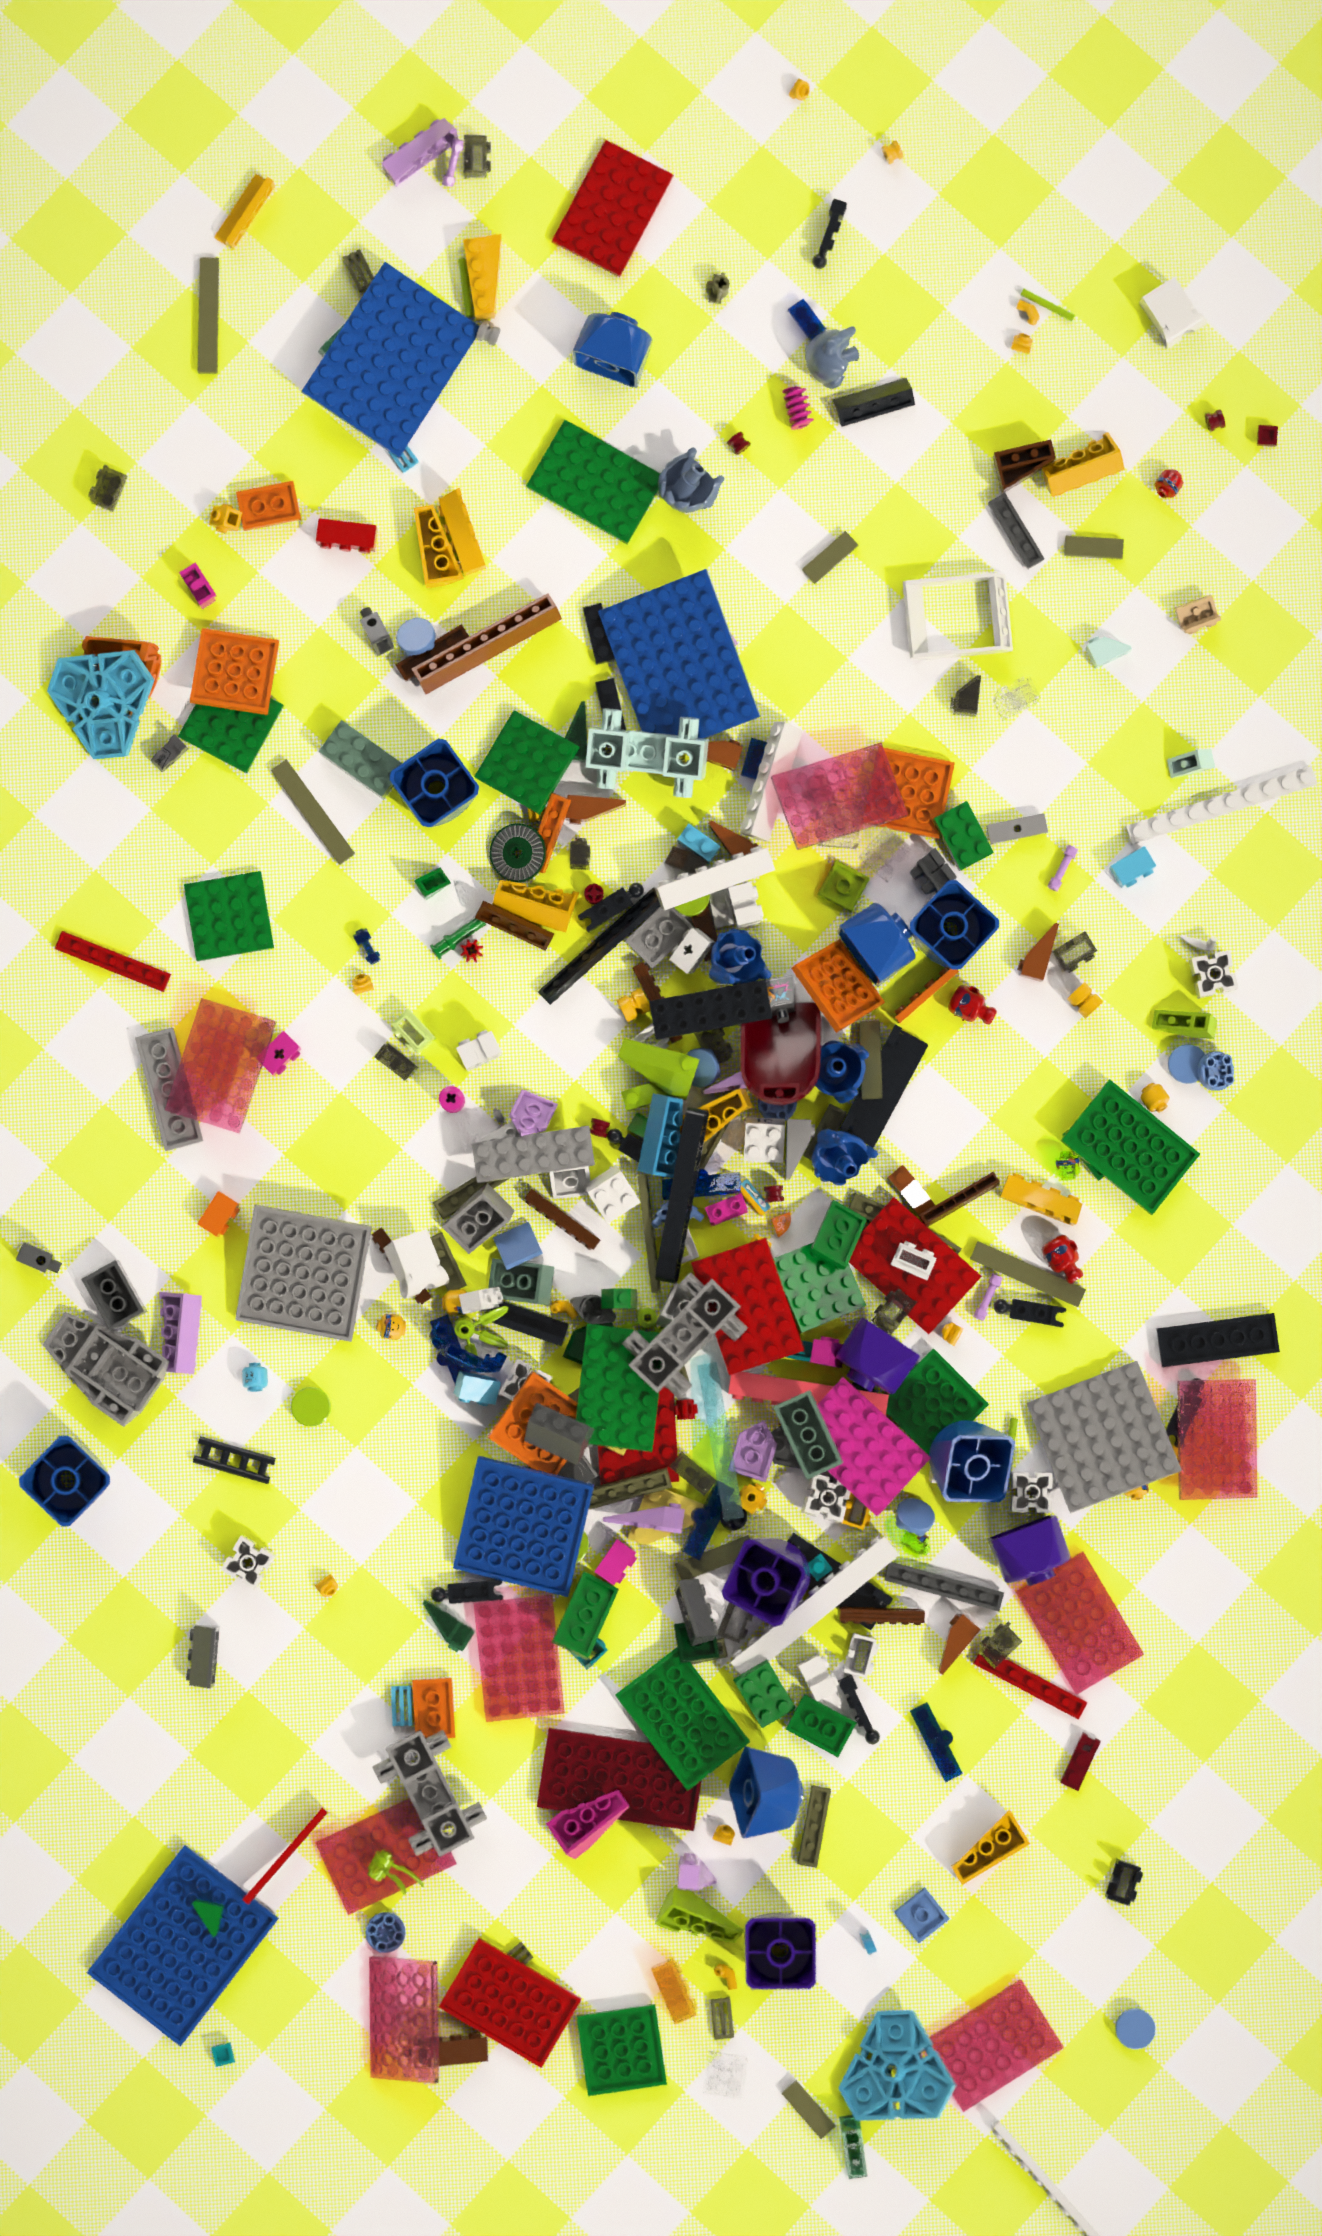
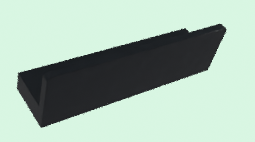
[833,378,916,427]
[490,1301,569,1346]

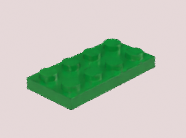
[552,1571,619,1660]

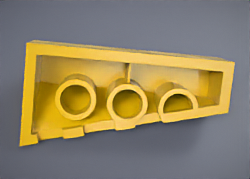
[1042,432,1125,497]
[436,488,487,576]
[414,505,464,589]
[492,880,580,933]
[680,1088,753,1143]
[999,1173,1083,1226]
[950,1809,1030,1885]

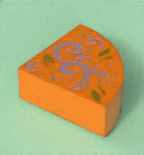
[771,1212,791,1237]

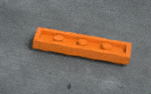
[538,793,571,873]
[893,967,959,1023]

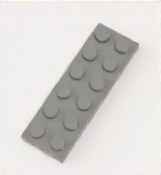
[135,1027,204,1151]
[471,1126,595,1183]

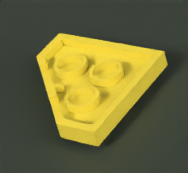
[627,1489,704,1546]

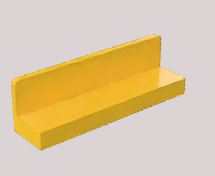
[215,174,275,250]

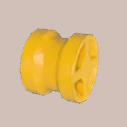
[881,140,904,165]

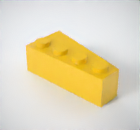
[463,234,502,321]

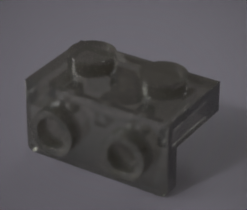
[88,464,128,512]
[694,1028,734,1065]
[978,1621,1023,1669]

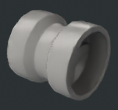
[476,321,501,346]

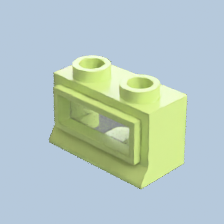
[391,1008,436,1054]

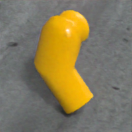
[1016,300,1040,325]
[550,1300,578,1320]
[714,1964,738,1990]

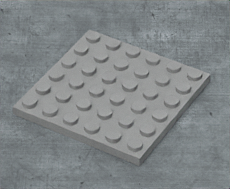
[235,1204,372,1342]
[1026,1360,1182,1514]

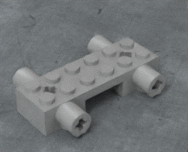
[622,1272,748,1399]
[372,1730,488,1857]

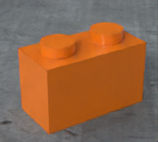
[197,1191,240,1237]

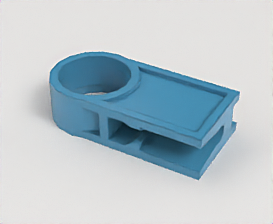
[859,1930,877,1955]

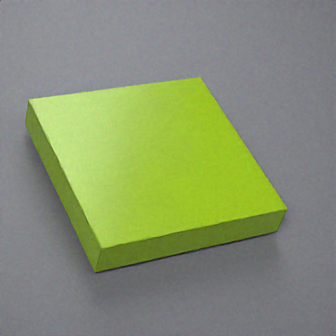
[817,860,870,913]

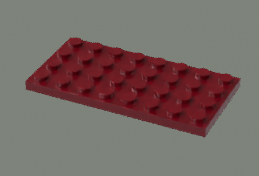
[537,1727,702,1831]

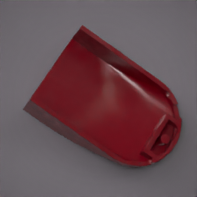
[740,1002,822,1105]

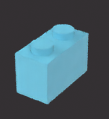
[677,824,721,865]
[1109,846,1157,888]
[453,1370,501,1406]

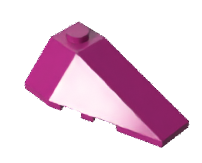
[546,1790,630,1859]

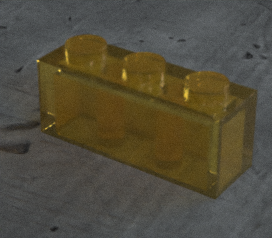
[651,1957,699,2025]

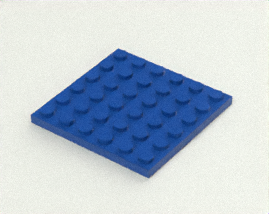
[453,1456,595,1597]

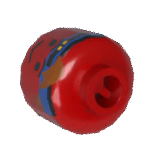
[1154,469,1184,498]

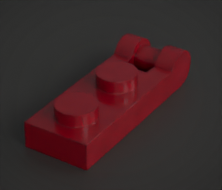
[1060,1732,1101,1791]

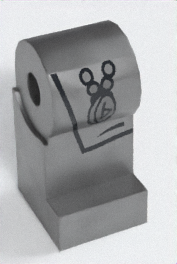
[151,734,189,772]

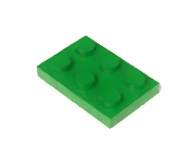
[932,801,994,871]
[810,1200,867,1270]
[733,1659,796,1728]
[786,1694,857,1758]

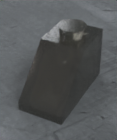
[950,675,981,717]
[664,846,708,875]
[669,1451,717,1496]

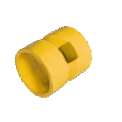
[1067,982,1104,1019]
[616,987,651,1022]

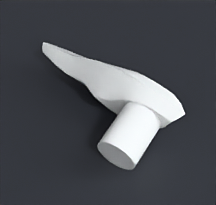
[1180,935,1218,951]

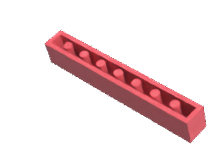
[728,1371,889,1416]

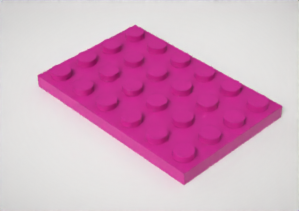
[817,1377,931,1516]

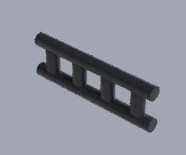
[192,1436,276,1485]

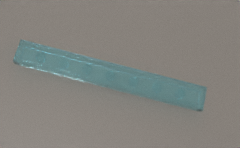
[697,1362,744,1521]

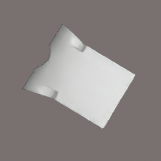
[1139,276,1208,350]
[384,1229,449,1299]

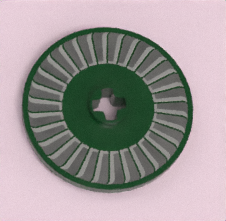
[490,823,547,882]

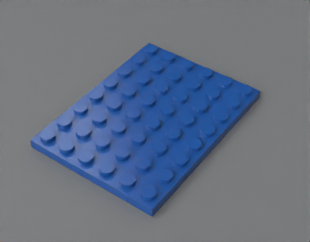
[301,262,480,458]
[598,569,761,738]
[86,1844,279,2047]

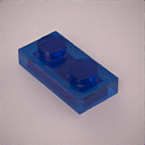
[788,298,826,342]
[741,738,767,780]

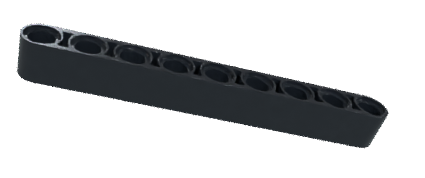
[655,1107,709,1284]

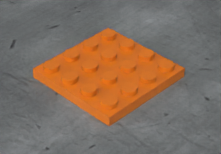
[190,628,279,715]
[862,746,955,840]
[791,939,885,1033]
[487,1371,577,1475]

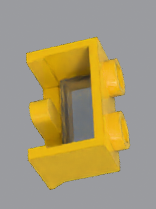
[841,1492,871,1530]

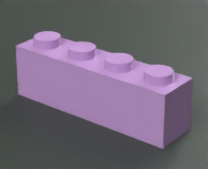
[381,118,458,187]
[159,1292,202,1374]
[677,1853,717,1890]

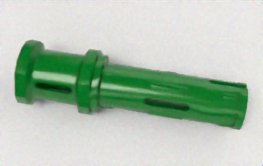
[430,918,486,960]

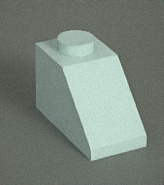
[1085,636,1132,669]
[1167,749,1216,778]

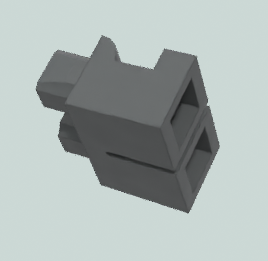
[909,848,957,895]

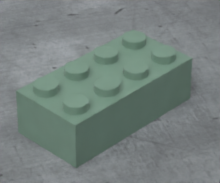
[318,720,402,800]
[773,1390,844,1480]

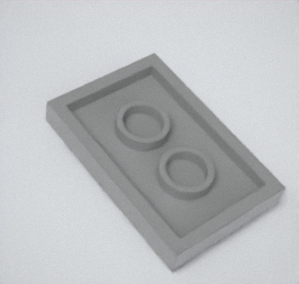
[625,906,694,969]

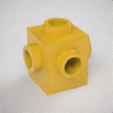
[209,504,242,534]
[736,1483,768,1515]

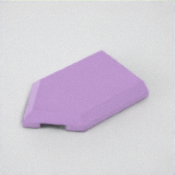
[509,1089,558,1136]
[728,1420,777,1483]

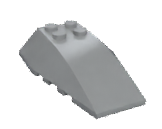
[42,1312,169,1427]

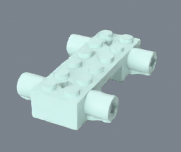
[586,709,709,798]

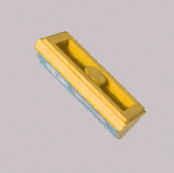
[736,1178,772,1217]

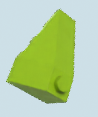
[618,1038,700,1101]
[655,1885,744,1943]

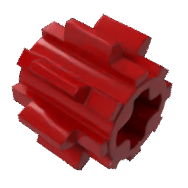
[460,939,484,963]
[674,1399,698,1420]

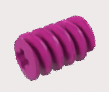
[782,386,814,430]
[439,1086,465,1113]

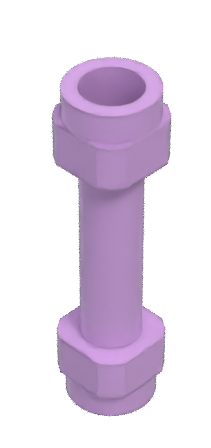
[442,138,464,187]
[1047,845,1078,892]
[973,1274,1003,1322]

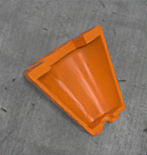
[82,636,161,715]

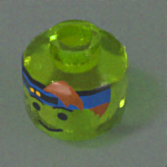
[1054,1151,1080,1181]
[900,1531,931,1559]

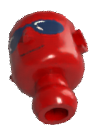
[948,985,998,1025]
[1041,1234,1083,1284]

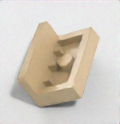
[1174,594,1222,634]

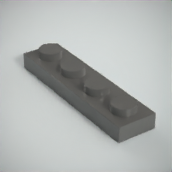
[988,493,1045,570]

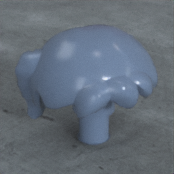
[805,326,859,389]
[658,447,725,513]

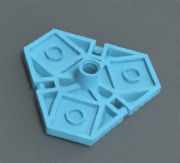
[47,650,154,760]
[838,2010,956,2121]

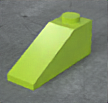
[1152,1010,1217,1039]
[621,1083,674,1111]

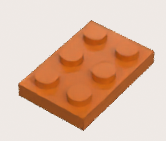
[236,481,301,531]
[412,1677,456,1739]

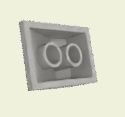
[785,1119,815,1181]
[442,1183,514,1254]

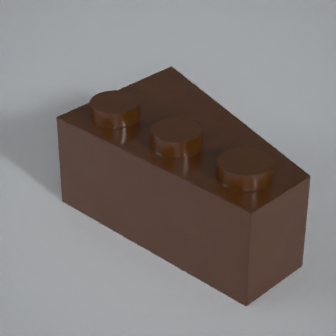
[992,439,1056,494]
[419,2032,488,2068]

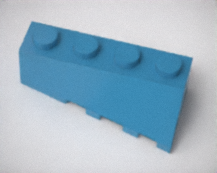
[637,1093,683,1178]

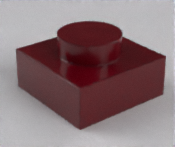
[1257,425,1278,447]

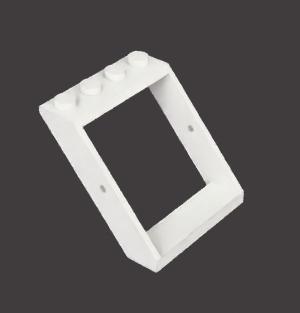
[903,573,1013,660]

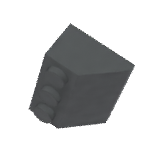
[81,1260,148,1331]
[524,1403,595,1465]
[674,1579,718,1646]
[186,1625,220,1689]

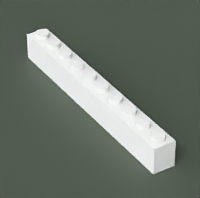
[730,1535,899,1675]

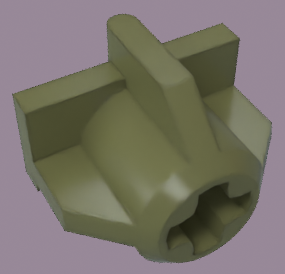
[706,272,730,305]

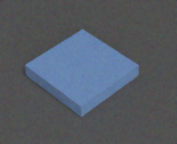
[493,1221,543,1270]
[894,1887,950,1944]

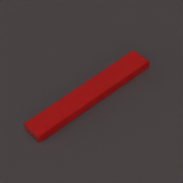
[55,931,172,992]
[973,1646,1088,1720]
[242,1807,327,1904]

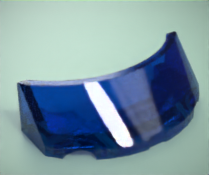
[428,1321,507,1374]

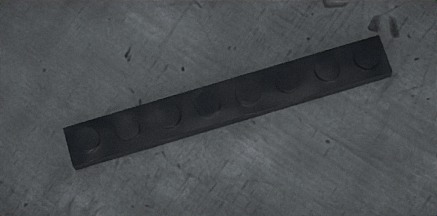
[538,887,661,1005]

